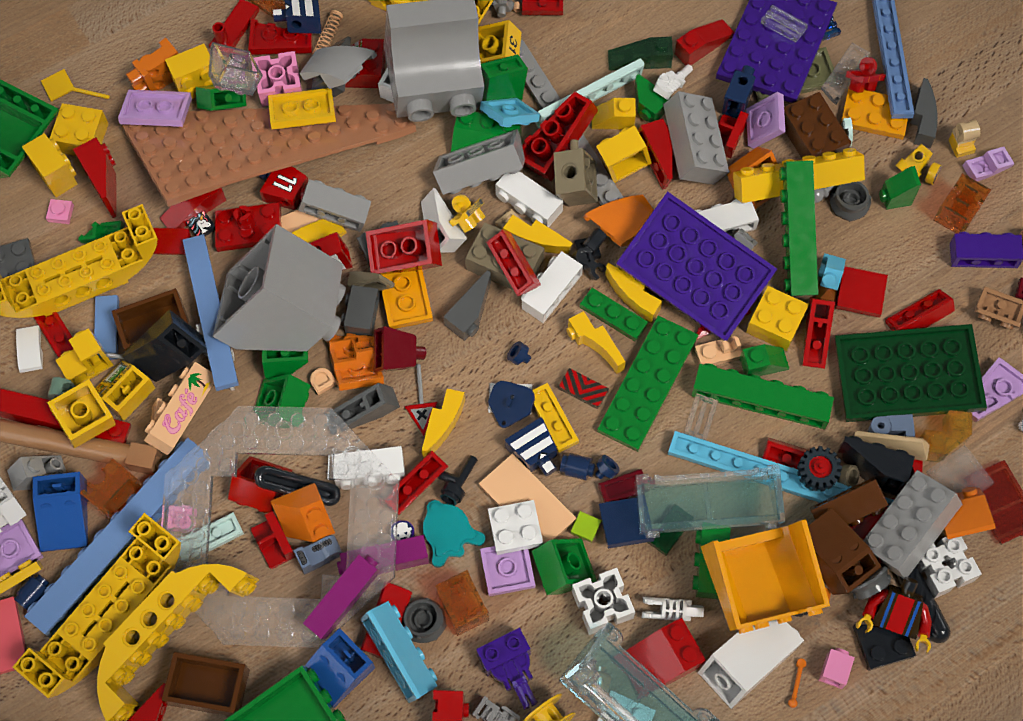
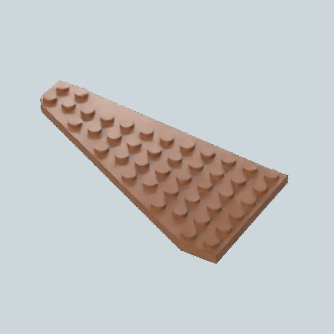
[122,103,416,207]

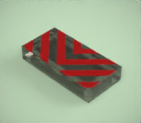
[558,368,609,409]

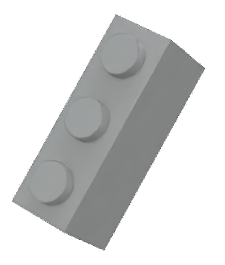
[298,179,371,232]

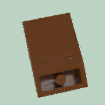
[808,508,882,595]

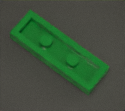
[580,288,648,342]

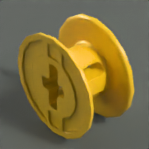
[523,693,576,721]

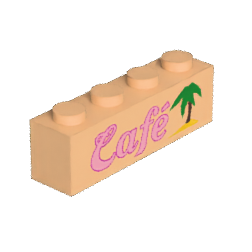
[144,362,214,455]

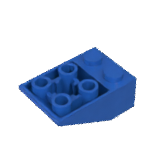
[33,472,88,552]
[305,628,375,708]

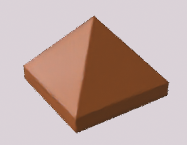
[815,284,838,307]

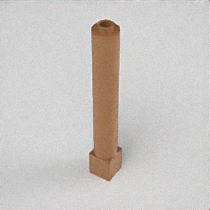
[0,419,163,475]

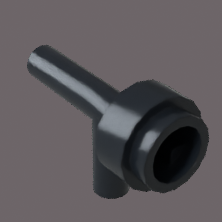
[438,455,478,506]

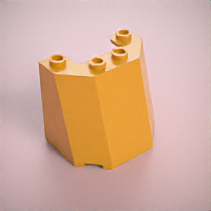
[701,519,830,634]

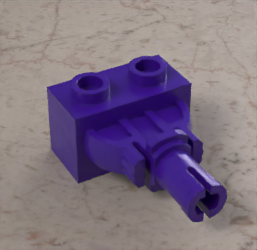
[476,627,538,710]

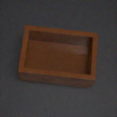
[784,92,852,158]
[112,288,191,351]
[162,652,250,716]

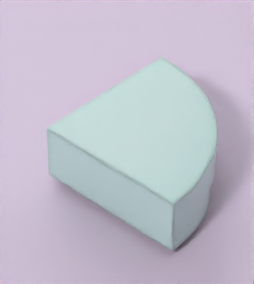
[841,118,853,147]

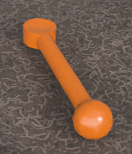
[788,658,806,708]

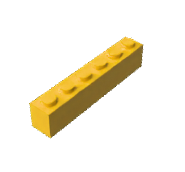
[733,148,865,203]

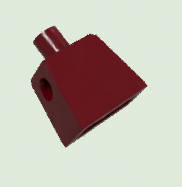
[374,326,426,373]

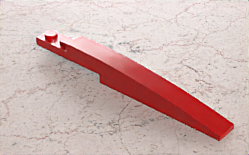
[0,388,131,443]

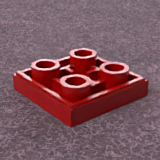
[836,266,888,318]

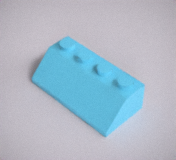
[360,601,438,703]

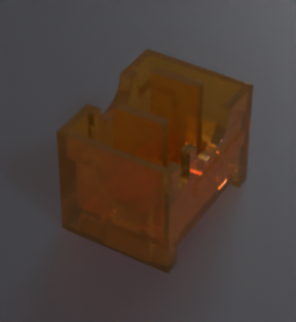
[933,173,991,234]
[80,458,142,521]
[435,570,489,636]

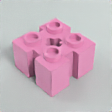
[253,51,302,107]

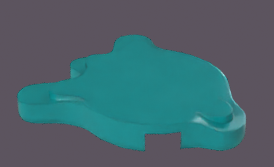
[423,500,486,568]

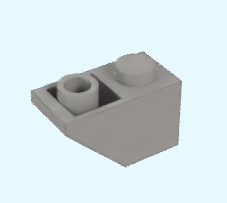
[7,455,67,491]

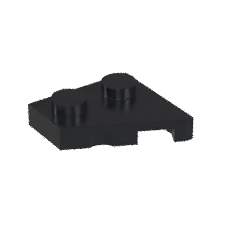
[853,624,916,671]

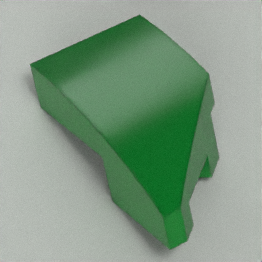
[78,221,125,244]

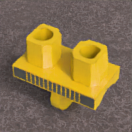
[449,194,485,233]

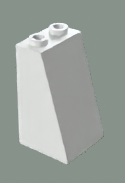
[698,619,804,709]

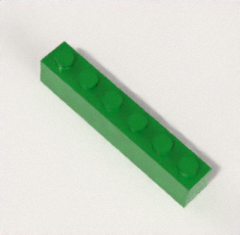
[779,160,818,296]
[691,363,834,430]

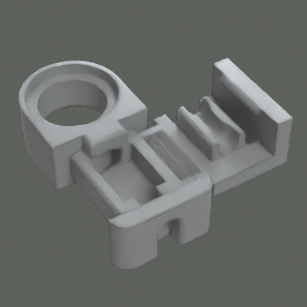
[472,696,520,721]

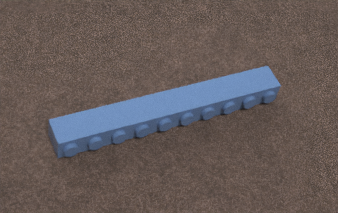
[24,438,212,638]

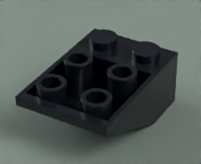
[122,309,206,382]
[836,436,915,496]

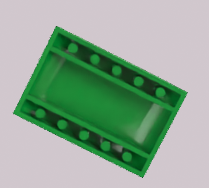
[0,79,59,178]

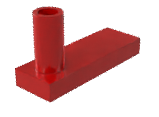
[209,0,259,58]

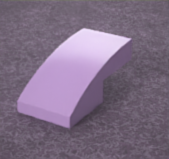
[962,147,1014,183]

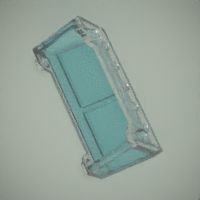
[634,464,786,538]
[559,622,720,721]

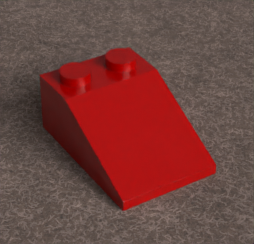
[73,137,117,218]
[365,219,442,275]
[617,617,706,700]

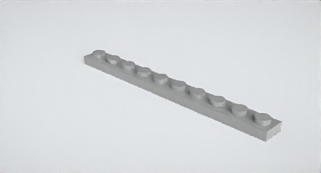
[519,39,624,205]

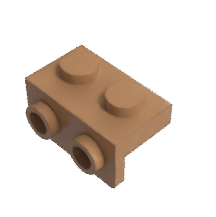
[974,287,1023,330]

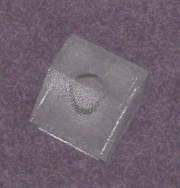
[208,42,263,96]

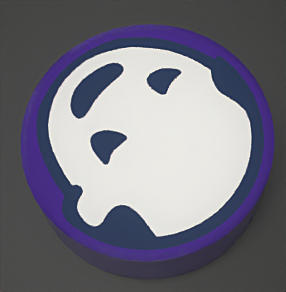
[391,520,415,541]

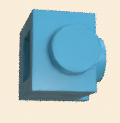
[818,253,846,290]

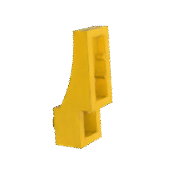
[566,311,625,374]

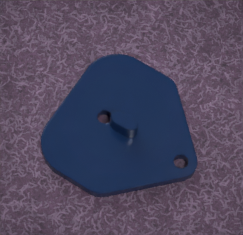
[488,381,535,428]

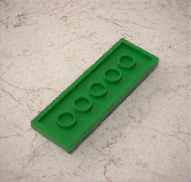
[597,315,699,452]

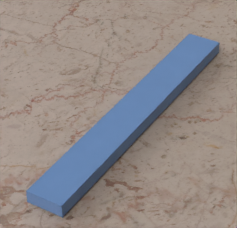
[872,0,914,119]
[183,234,239,391]

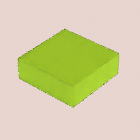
[571,511,602,543]

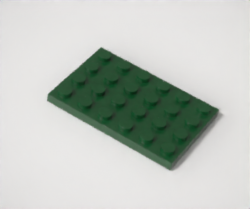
[834,324,987,422]

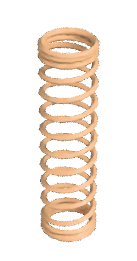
[312,10,343,55]

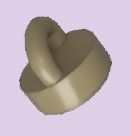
[837,464,859,487]

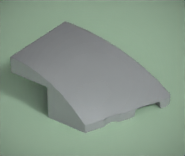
[299,46,377,89]

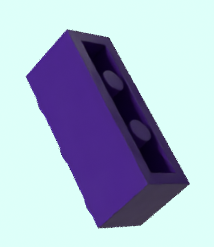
[950,232,1023,268]

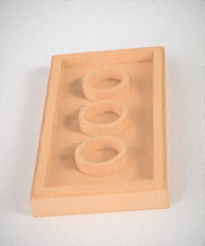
[479,453,577,544]

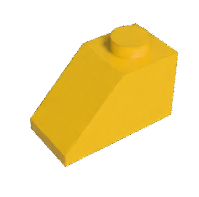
[592,98,636,130]

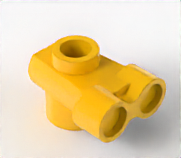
[895,144,933,177]

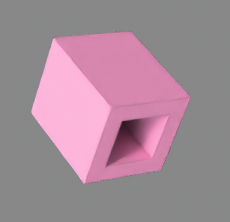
[819,648,855,689]

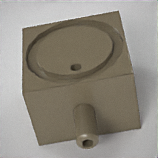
[554,139,598,207]

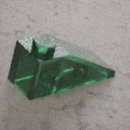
[608,36,673,70]

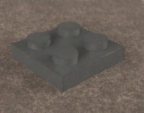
[0,238,36,278]

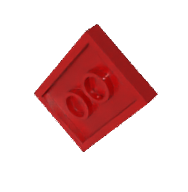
[215,202,282,252]

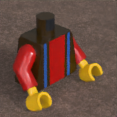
[855,577,932,653]

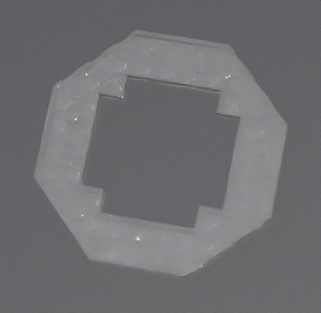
[161,406,399,648]

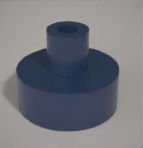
[507,341,531,365]
[595,455,620,479]

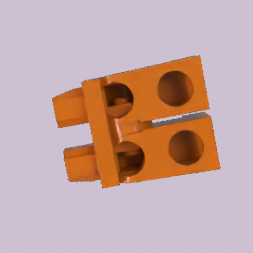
[126,38,178,91]

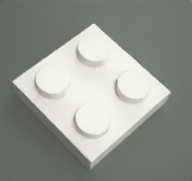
[488,500,543,555]

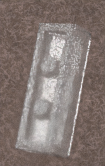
[821,42,870,105]

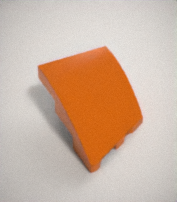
[583,194,654,247]
[327,333,384,391]

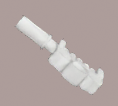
[653,64,693,100]

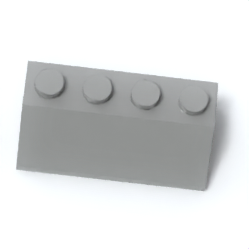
[433,129,525,195]

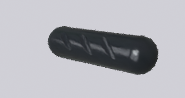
[254,466,341,506]
[895,565,951,644]

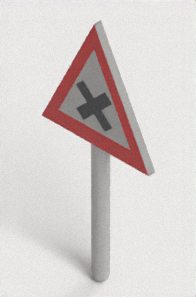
[405,364,438,436]

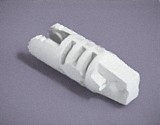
[641,597,704,621]

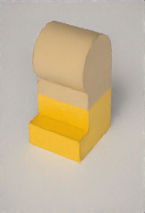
[949,119,981,158]

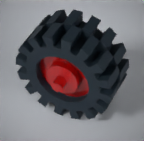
[797,446,842,492]

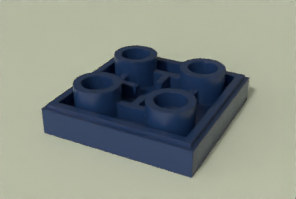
[599,496,655,549]

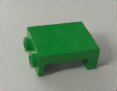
[478,54,528,114]

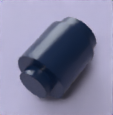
[560,453,595,481]
[14,574,49,610]

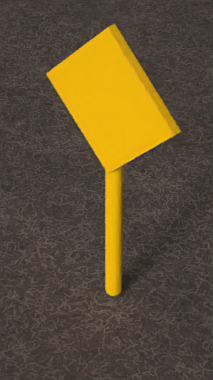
[41,69,110,102]

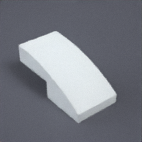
[16,325,43,373]

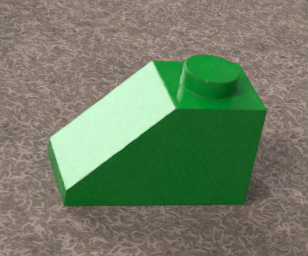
[634,74,671,122]
[196,85,247,111]
[879,166,921,210]
[739,344,789,376]
[262,350,309,379]

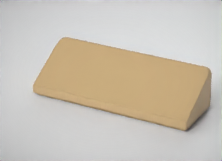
[854,431,930,461]

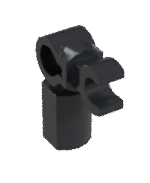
[572,228,607,281]

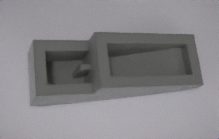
[910,78,938,148]

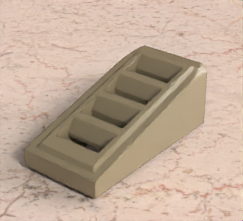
[347,271,395,291]

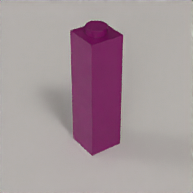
[337,535,429,576]
[303,554,381,639]

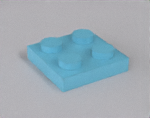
[480,98,540,127]

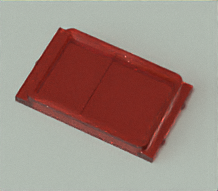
[963,460,1023,545]

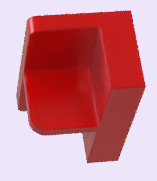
[718,111,749,159]
[251,511,296,569]

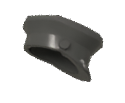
[830,181,871,221]
[851,564,892,600]
[401,598,447,643]

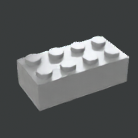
[663,91,729,185]
[863,470,963,579]

